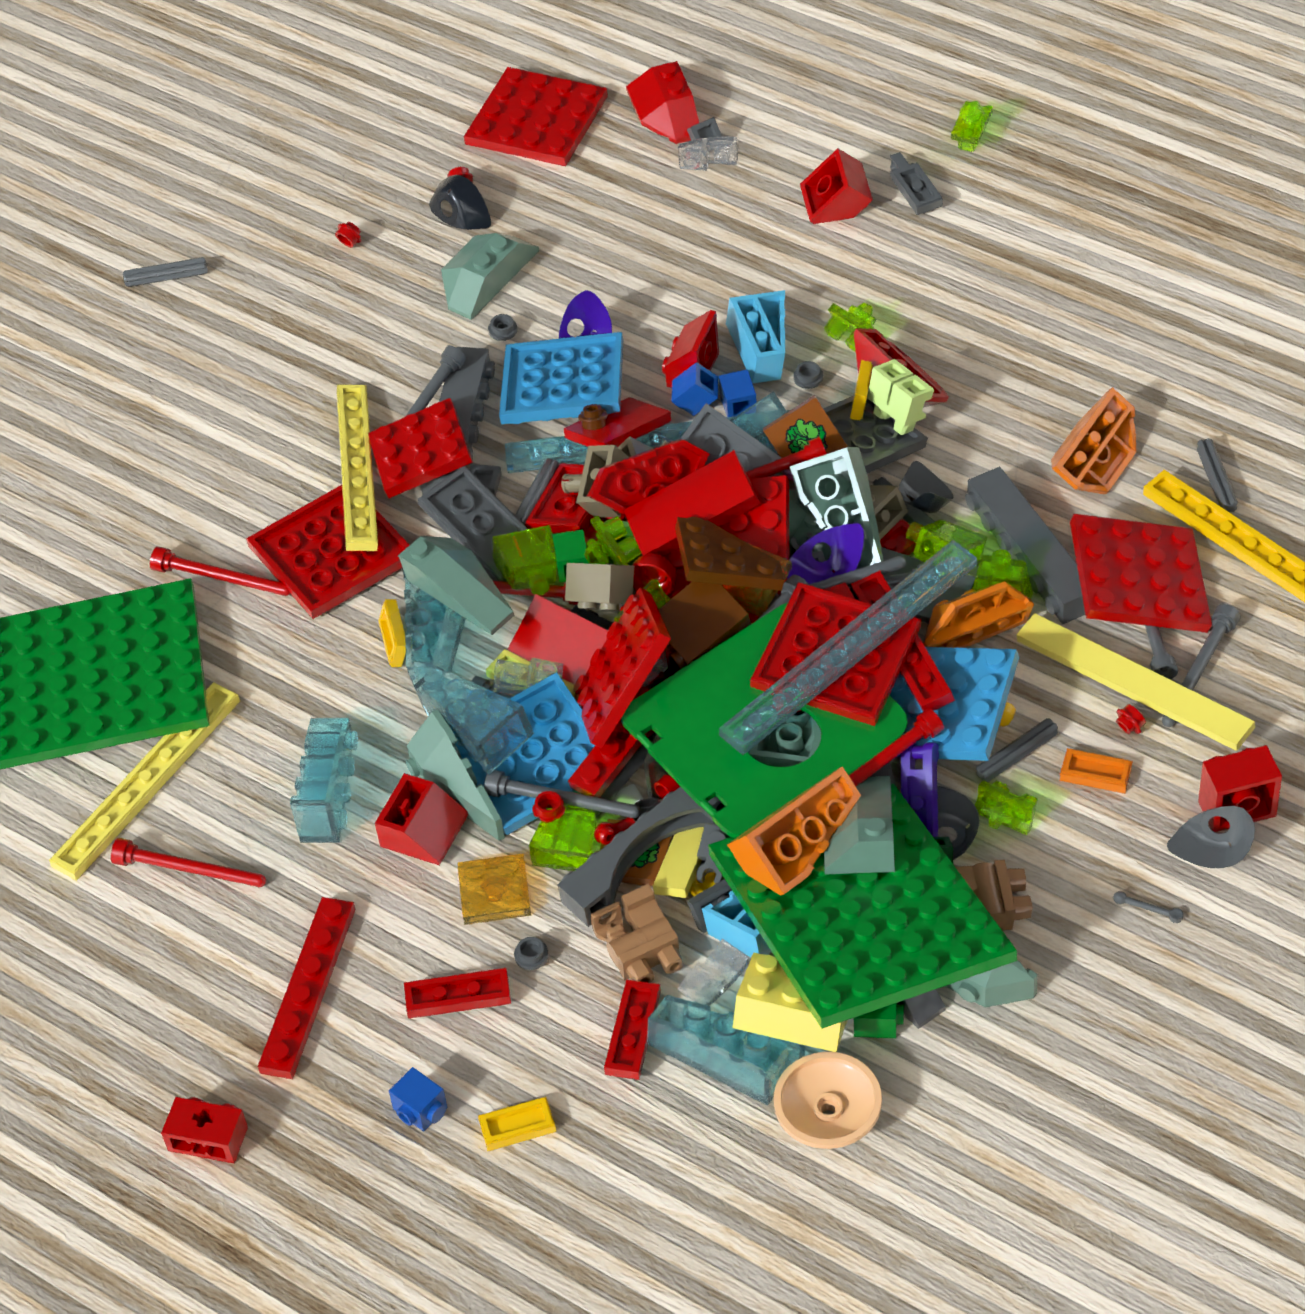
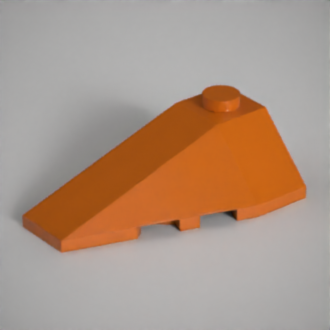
[727,766,861,896]

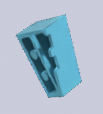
[726,290,785,383]
[702,891,772,957]

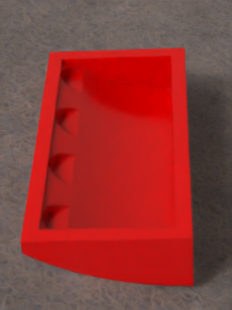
[624,450,761,556]

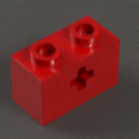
[161,1097,248,1164]

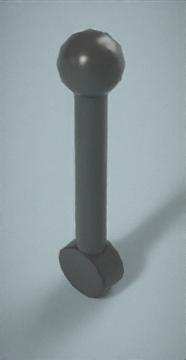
[1113,891,1183,923]

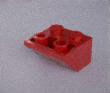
[375,773,468,866]

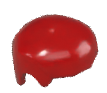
[631,553,677,600]

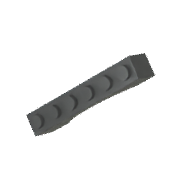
[557,787,726,927]

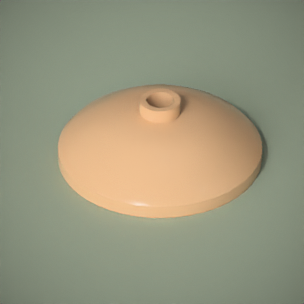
[774,1052,882,1149]

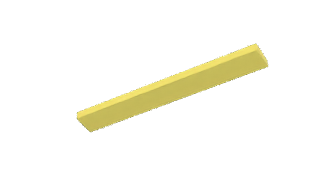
[336,385,378,551]
[1016,613,1255,751]
[49,682,240,881]

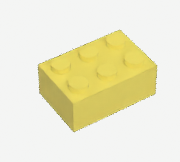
[733,952,848,1053]

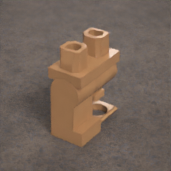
[956,860,1033,931]
[591,883,683,983]

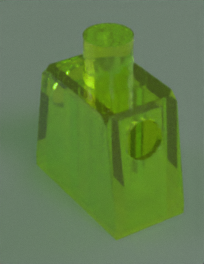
[906,520,988,577]
[492,525,556,595]
[972,549,1033,600]
[529,805,597,871]

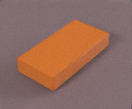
[1060,748,1133,794]

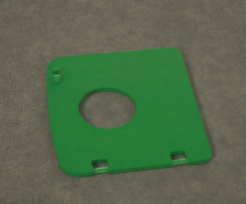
[620,603,908,838]

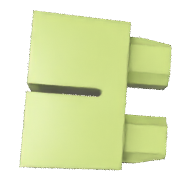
[867,359,934,435]

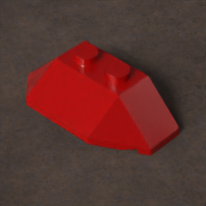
[626,61,699,144]
[854,328,949,408]

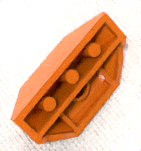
[1051,387,1136,494]
[923,581,1034,648]

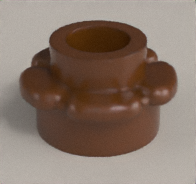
[578,404,608,430]

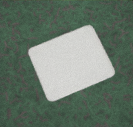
[613,784,643,805]

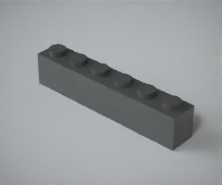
[421,347,495,495]
[965,466,1085,624]

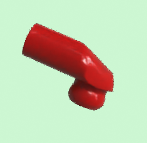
[594,817,635,845]

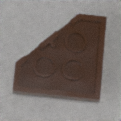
[675,517,784,591]

